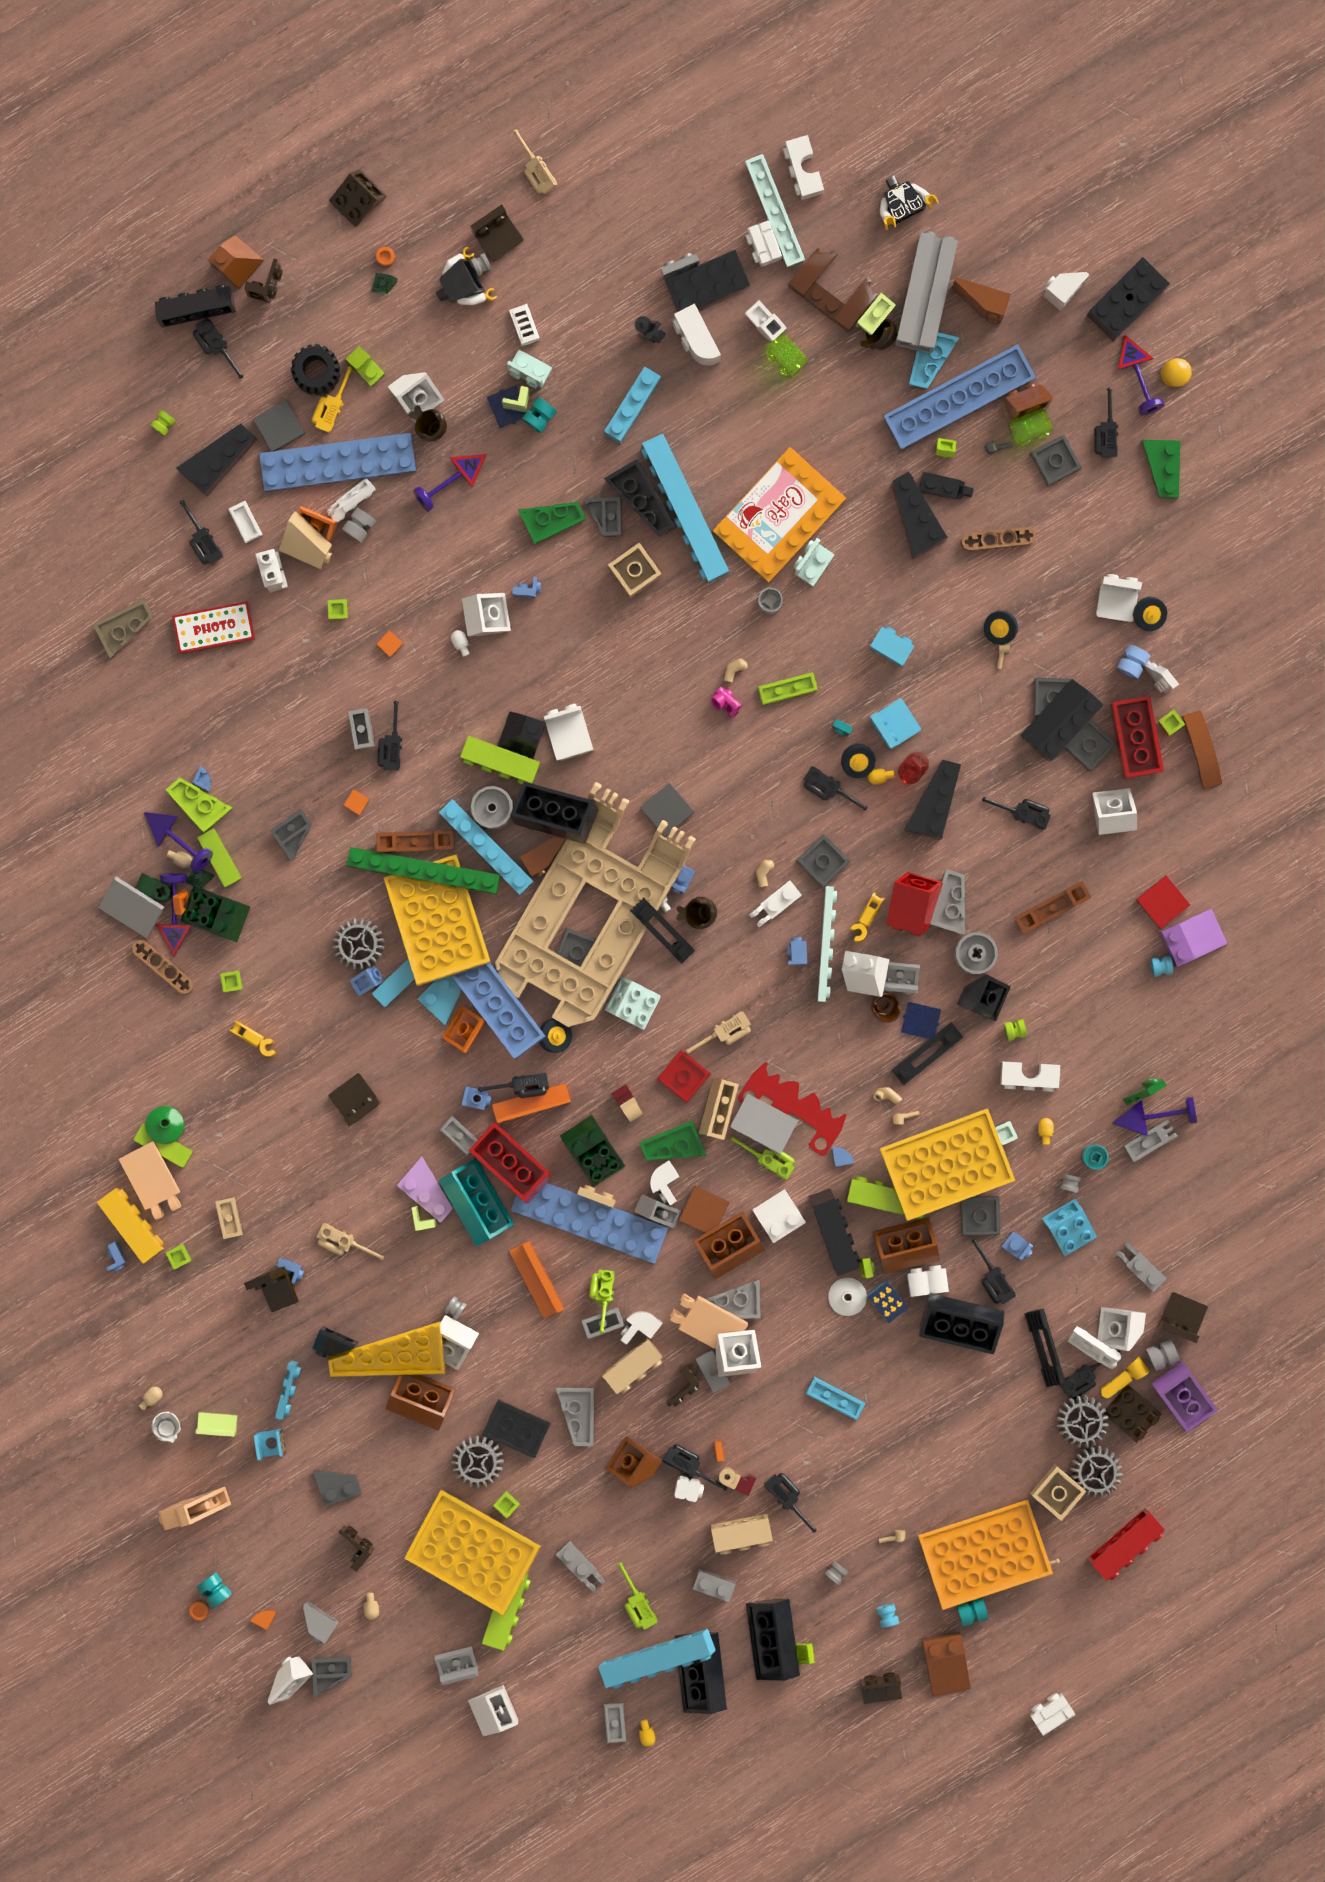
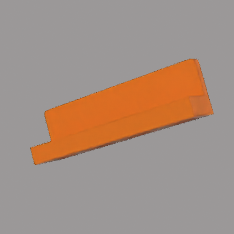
[492,1083,571,1123]
[509,1240,565,1319]

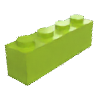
[460,736,541,785]
[846,1176,923,1219]
[482,1574,531,1651]

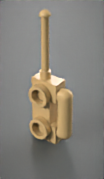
[513,129,558,194]
[686,1011,751,1054]
[317,1223,384,1260]

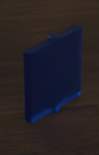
[487,385,527,428]
[901,1002,941,1039]

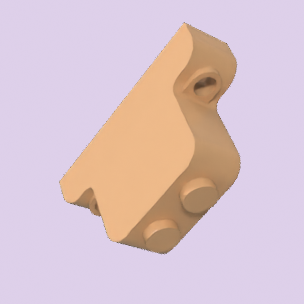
[158,1486,231,1531]

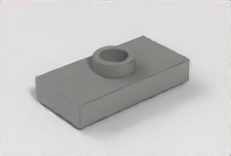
[439,1116,478,1156]
[695,1350,730,1393]
[604,1702,626,1743]

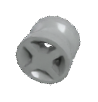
[470,253,492,277]
[1059,1174,1081,1193]
[444,1296,467,1320]
[825,1561,849,1585]

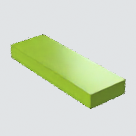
[758,672,818,706]
[197,828,242,888]
[133,1123,193,1168]

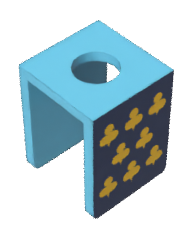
[867,1280,908,1323]
[254,1429,286,1461]

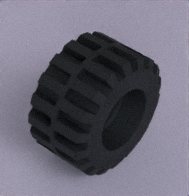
[291,344,341,396]

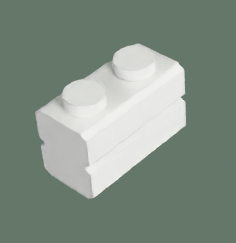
[745,221,782,267]
[674,1474,704,1502]
[1029,1693,1076,1736]

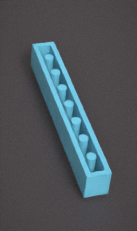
[641,434,729,583]

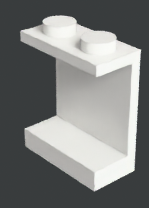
[544,704,594,762]

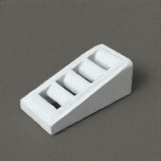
[509,304,540,346]

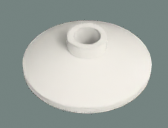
[828,1277,867,1316]

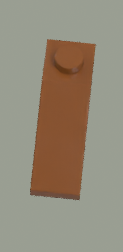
[520,836,566,878]

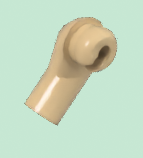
[723,659,748,683]
[756,860,774,888]
[873,1087,902,1105]

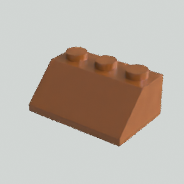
[693,1211,765,1279]
[873,1217,940,1274]
[385,1374,456,1431]

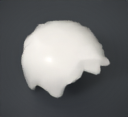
[151,1412,181,1443]

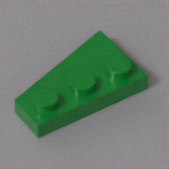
[1142,439,1181,499]
[518,502,586,545]
[1123,1077,1167,1105]
[639,1121,707,1160]

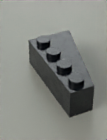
[176,423,258,496]
[604,459,677,537]
[891,471,948,559]
[904,760,961,840]
[808,1189,860,1276]

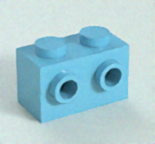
[869,626,915,668]

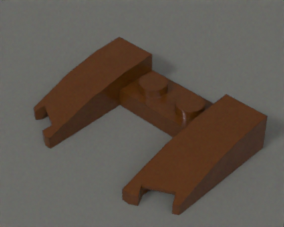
[788,248,878,333]

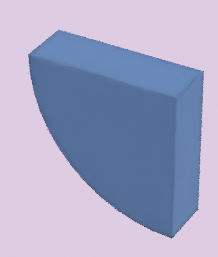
[192,766,211,792]
[832,1147,854,1167]

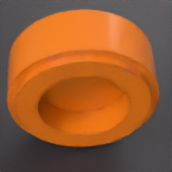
[376,247,395,267]
[189,1601,209,1621]

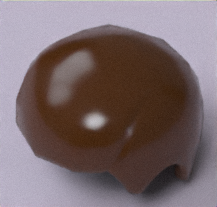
[871,992,901,1023]

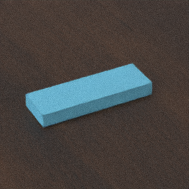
[372,959,415,1007]
[805,1376,866,1420]

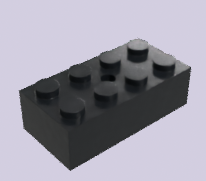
[1087,257,1170,342]
[510,782,599,844]
[919,1293,1004,1355]

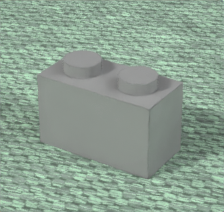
[348,708,375,751]
[582,1306,625,1339]
[693,1568,736,1602]

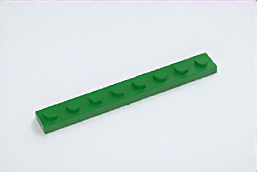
[346,847,501,895]

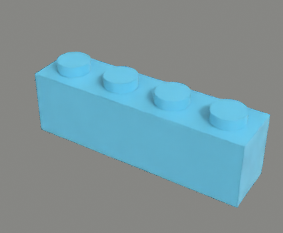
[604,366,661,445]

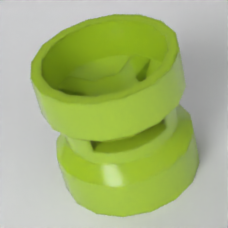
[150,410,176,436]
[1004,1019,1027,1041]

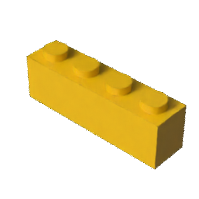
[97,1188,164,1264]

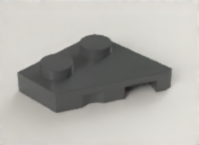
[584,497,622,537]
[270,809,312,861]
[313,1470,362,1507]
[312,1656,352,1697]

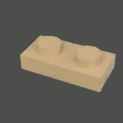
[577,1185,616,1208]
[215,1197,243,1239]

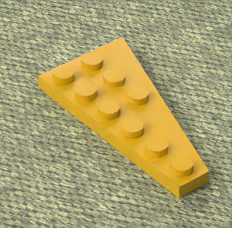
[328,1322,445,1377]

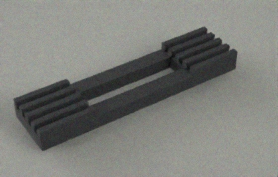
[630,897,695,964]
[892,1022,963,1085]
[1024,1308,1066,1387]

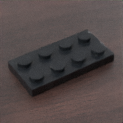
[665,250,750,312]

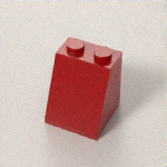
[886,872,943,936]

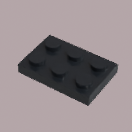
[482,1399,551,1459]

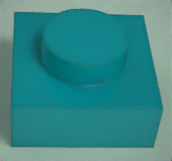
[832,719,853,737]

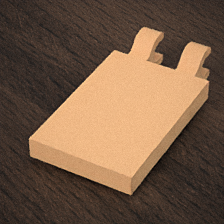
[119,1141,181,1220]
[670,1294,748,1349]

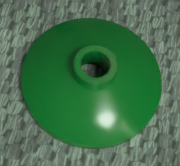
[145,1106,184,1144]

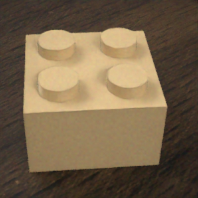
[608,543,662,599]
[1030,1464,1086,1521]

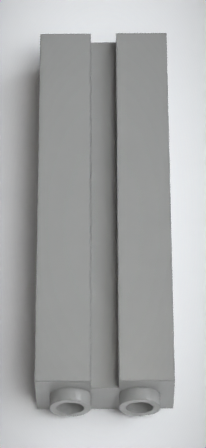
[895,231,958,354]

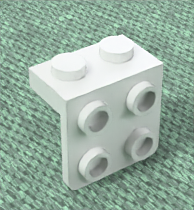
[1096,574,1142,622]

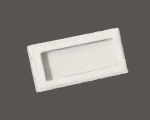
[228,501,263,544]

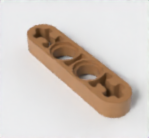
[961,527,1036,551]
[132,940,194,994]

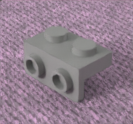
[661,253,699,289]
[883,962,920,995]
[435,1646,479,1685]

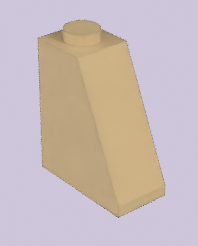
[279,512,332,569]

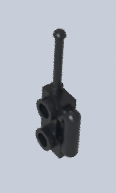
[193,318,243,379]
[1094,388,1118,458]
[180,500,224,565]
[377,701,402,771]
[804,766,868,811]
[982,797,1051,830]
[478,1073,549,1098]
[972,1239,1016,1304]
[1059,1349,1121,1399]
[662,1444,727,1491]
[764,1473,817,1533]

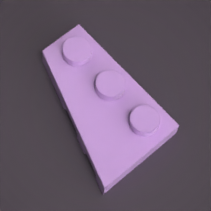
[397,1156,453,1223]

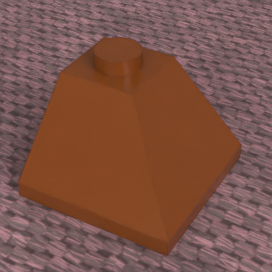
[208,235,264,289]
[605,1436,662,1487]

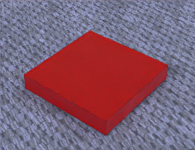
[1136,875,1190,929]
[657,1049,711,1103]

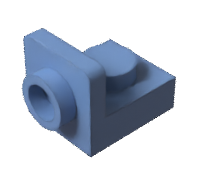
[513,577,541,598]
[670,865,696,894]
[349,966,384,996]
[1002,1231,1033,1261]
[106,1241,128,1272]
[277,1258,304,1285]

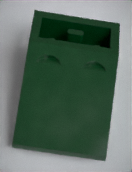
[180,886,250,942]
[560,1115,625,1187]

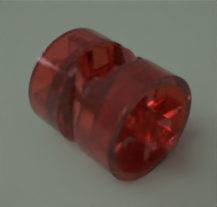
[898,752,929,784]

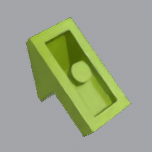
[345,346,385,387]

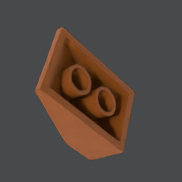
[952,277,1011,324]
[1004,383,1053,422]
[922,1631,971,1696]

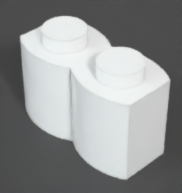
[906,1265,949,1297]

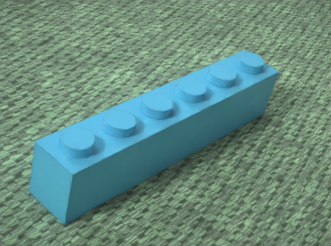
[439,799,534,895]
[598,1629,716,1689]

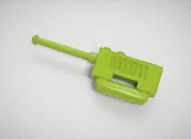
[730,1136,795,1180]
[589,1270,615,1334]
[618,1562,658,1630]

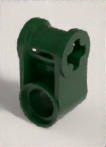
[135,873,172,902]

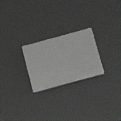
[98,877,165,938]
[729,1093,798,1155]

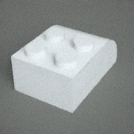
[672,304,721,366]

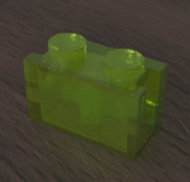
[766,332,809,378]
[1008,408,1053,447]

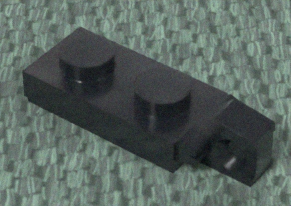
[919,472,974,500]

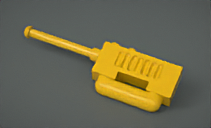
[311,366,353,434]

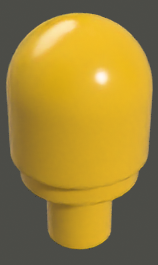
[867,769,895,785]
[1038,1118,1054,1145]
[639,1719,655,1747]

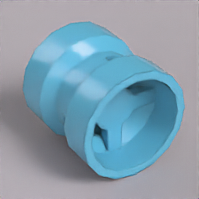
[1151,956,1173,977]
[876,1603,900,1628]

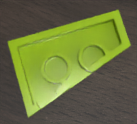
[165,778,232,834]

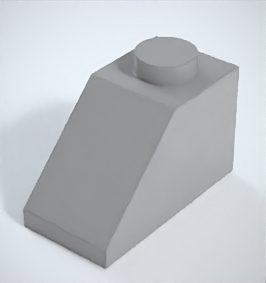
[634,1194,681,1228]
[303,1601,339,1644]

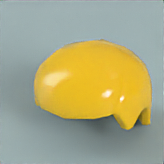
[1160,358,1192,387]

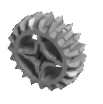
[332,918,384,970]
[1056,1396,1109,1448]
[451,1435,504,1488]
[1070,1446,1123,1498]

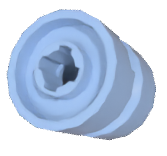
[1116,644,1151,680]

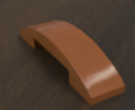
[1182,711,1222,789]
[376,830,454,852]
[1014,881,1091,934]

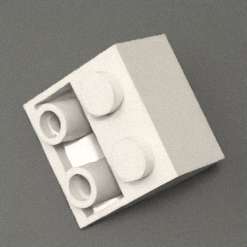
[468,1685,519,1736]

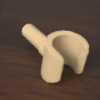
[997,643,1010,669]
[893,1111,920,1124]
[879,1530,906,1543]

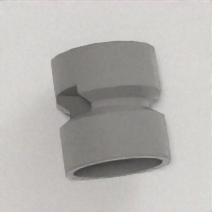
[341,507,377,544]
[757,587,783,615]
[1145,1339,1180,1372]

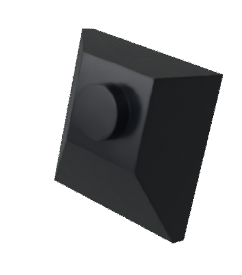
[498,711,546,759]
[957,974,1011,1021]
[312,1326,358,1358]

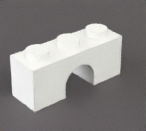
[783,135,824,200]
[1000,1062,1060,1092]

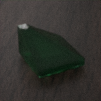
[371,273,398,294]
[186,869,214,890]

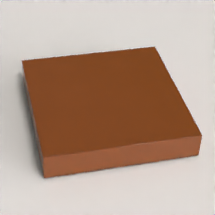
[679,1186,730,1233]

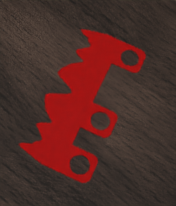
[738,1062,846,1155]

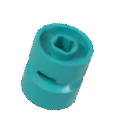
[522,397,557,433]
[1081,1144,1109,1170]
[196,1572,232,1609]
[956,1597,989,1627]

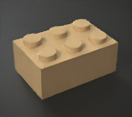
[602,1337,662,1394]
[711,1514,773,1555]

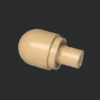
[166,850,192,869]
[139,1387,163,1410]
[363,1592,379,1620]

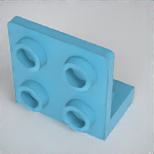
[869,698,921,751]
[1042,1199,1097,1256]

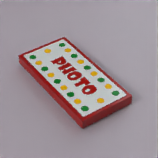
[172,601,255,654]

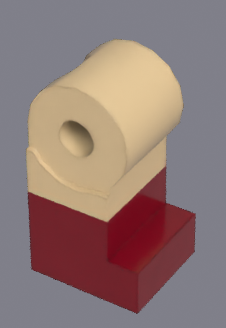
[611,1085,644,1123]
[719,1467,756,1496]

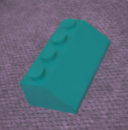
[438,1158,514,1247]

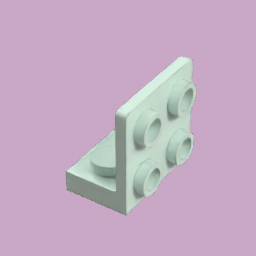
[507,350,552,389]
[794,538,835,587]
[604,976,661,1030]

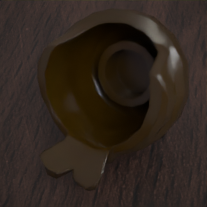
[860,319,897,350]
[408,405,447,442]
[676,897,717,929]

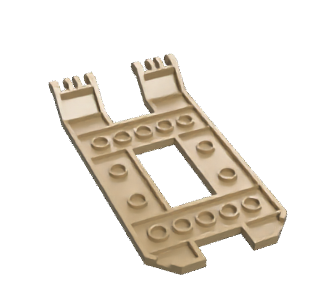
[495,782,696,1027]

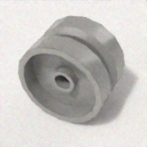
[471,786,514,830]
[954,932,998,975]

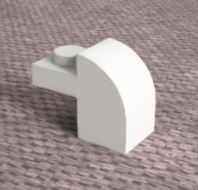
[744,300,787,341]
[650,1160,679,1205]
[620,1311,662,1345]

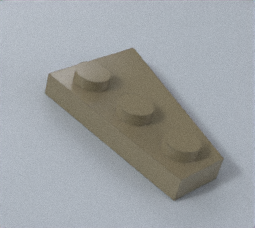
[93,599,153,658]

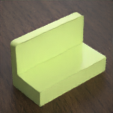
[855,293,896,335]
[502,386,530,412]
[412,1206,437,1231]
[195,1412,238,1437]

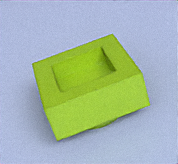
[935,438,957,458]
[327,599,348,620]
[1158,709,1185,736]
[220,970,243,993]
[166,1244,192,1270]
[859,1258,875,1278]
[493,1491,520,1518]
[796,1643,815,1664]

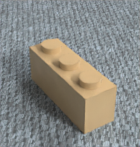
[699,1078,739,1140]

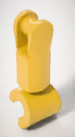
[850,892,885,943]
[229,1020,278,1058]
[1101,1357,1150,1398]

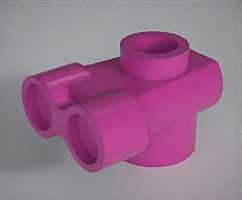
[711,687,742,718]

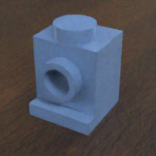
[787,937,807,965]
[462,1086,492,1110]

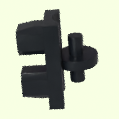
[634,316,666,343]

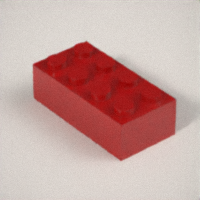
[1110,696,1164,779]
[468,1122,554,1204]
[1087,1508,1165,1581]

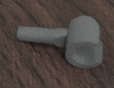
[984,440,1013,454]

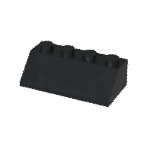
[155,284,236,328]
[1020,679,1103,761]
[746,1599,800,1681]
[675,1632,727,1714]

